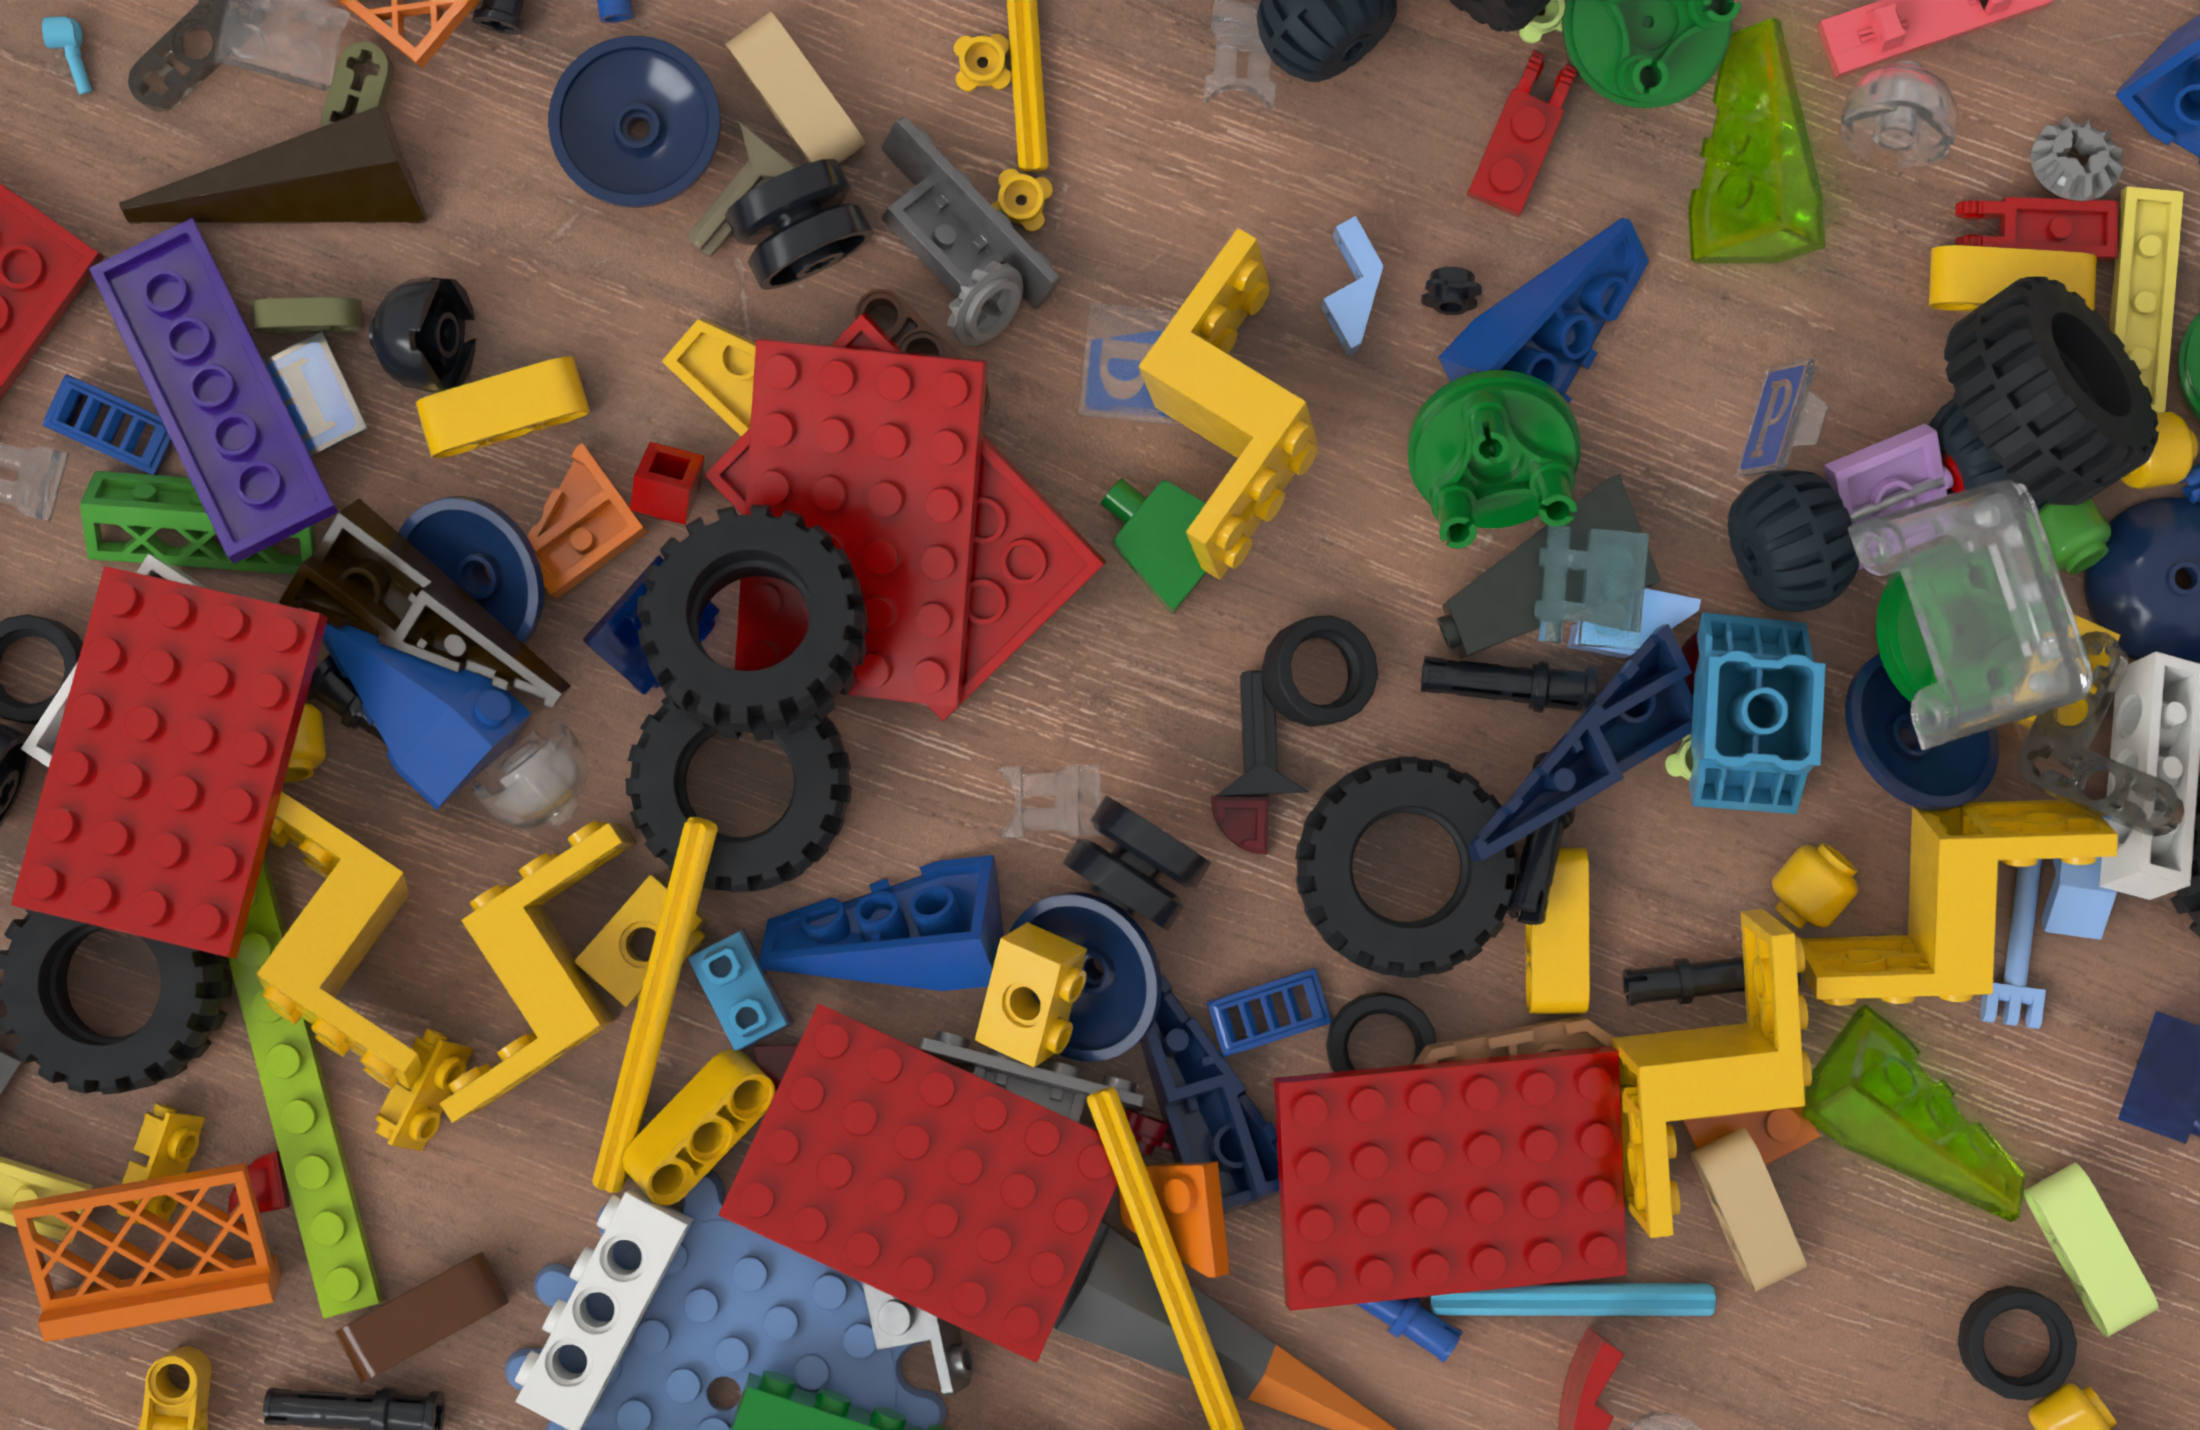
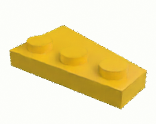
[662,318,756,436]

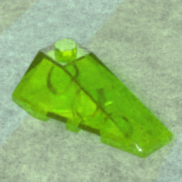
[1688,17,1826,263]
[1801,1004,2026,1222]

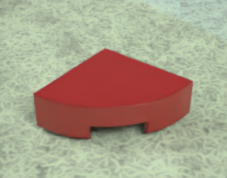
[228,1151,290,1216]

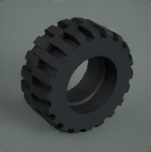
[1944,276,2159,505]
[637,504,869,741]
[625,697,852,892]
[1295,757,1520,978]
[0,909,232,1095]

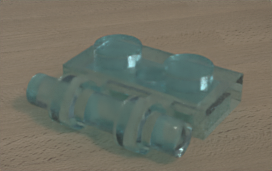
[1534,526,1649,651]

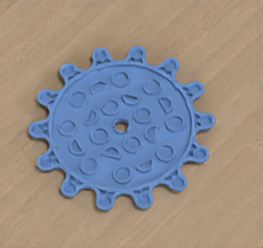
[504,1171,947,1430]

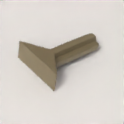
[687,121,796,256]

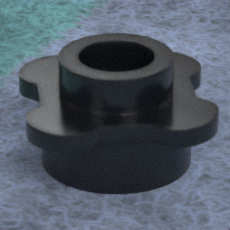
[1421,267,1482,315]

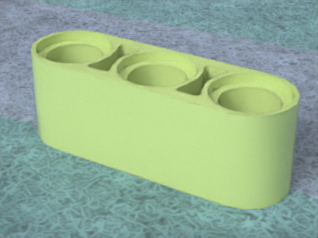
[2023,1162,2159,1337]

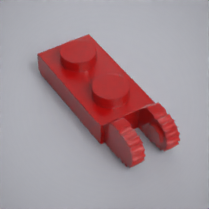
[1467,49,1577,217]
[1955,197,2119,261]

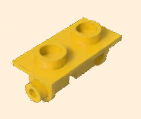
[375,1028,473,1152]
[117,1102,206,1225]

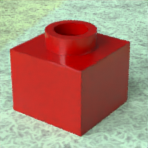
[630,441,705,525]

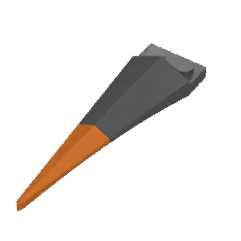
[1053,1220,1398,1430]

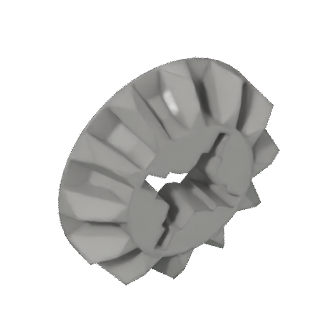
[2030,116,2124,201]
[947,260,1023,346]

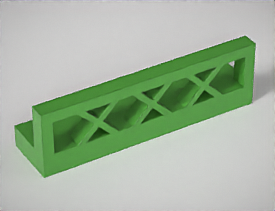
[79,471,317,575]

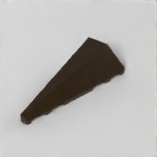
[119,106,427,224]
[279,498,571,708]

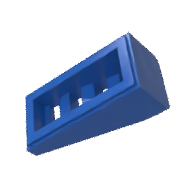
[43,374,173,475]
[1206,968,1332,1057]

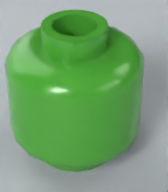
[2024,498,2112,575]

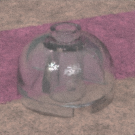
[1839,60,1957,168]
[471,719,589,828]

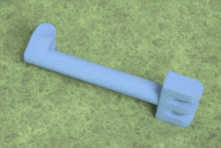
[1980,859,2046,1029]

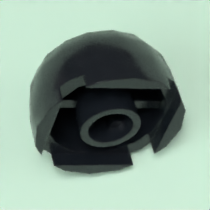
[369,277,476,392]

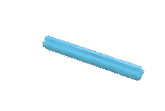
[1429,1283,1716,1316]

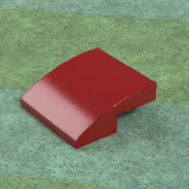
[1558,1327,1624,1430]

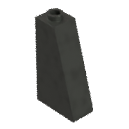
[1437,474,1661,658]

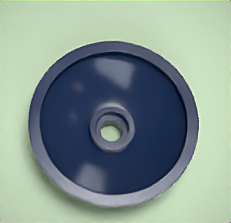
[548,36,721,208]
[398,496,544,644]
[2084,497,2200,663]
[1845,653,1999,811]
[1009,892,1162,1062]

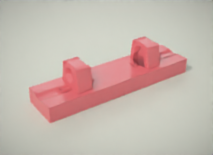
[1816,0,2053,79]

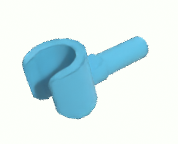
[42,16,92,95]

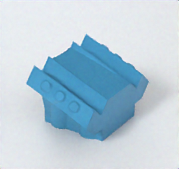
[1689,612,1826,814]

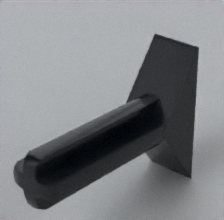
[1216,670,1309,796]

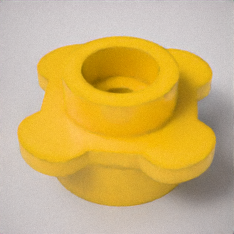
[954,34,1012,92]
[991,169,1053,232]

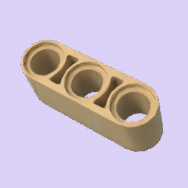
[725,11,866,164]
[1690,1127,1807,1293]

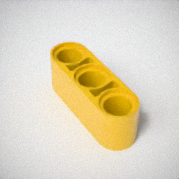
[1928,245,2097,312]
[416,356,590,459]
[1525,847,1590,1014]
[623,1049,775,1206]

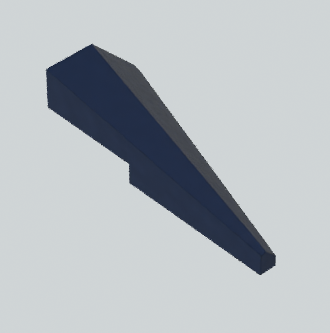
[1469,624,1693,861]
[1140,975,1279,1214]

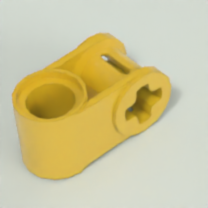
[138,1346,212,1430]

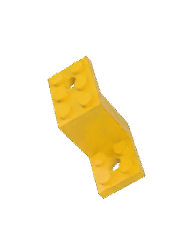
[1138,228,1318,580]
[256,791,423,1090]
[1800,799,2118,1006]
[439,820,636,1123]
[1612,909,1812,1238]

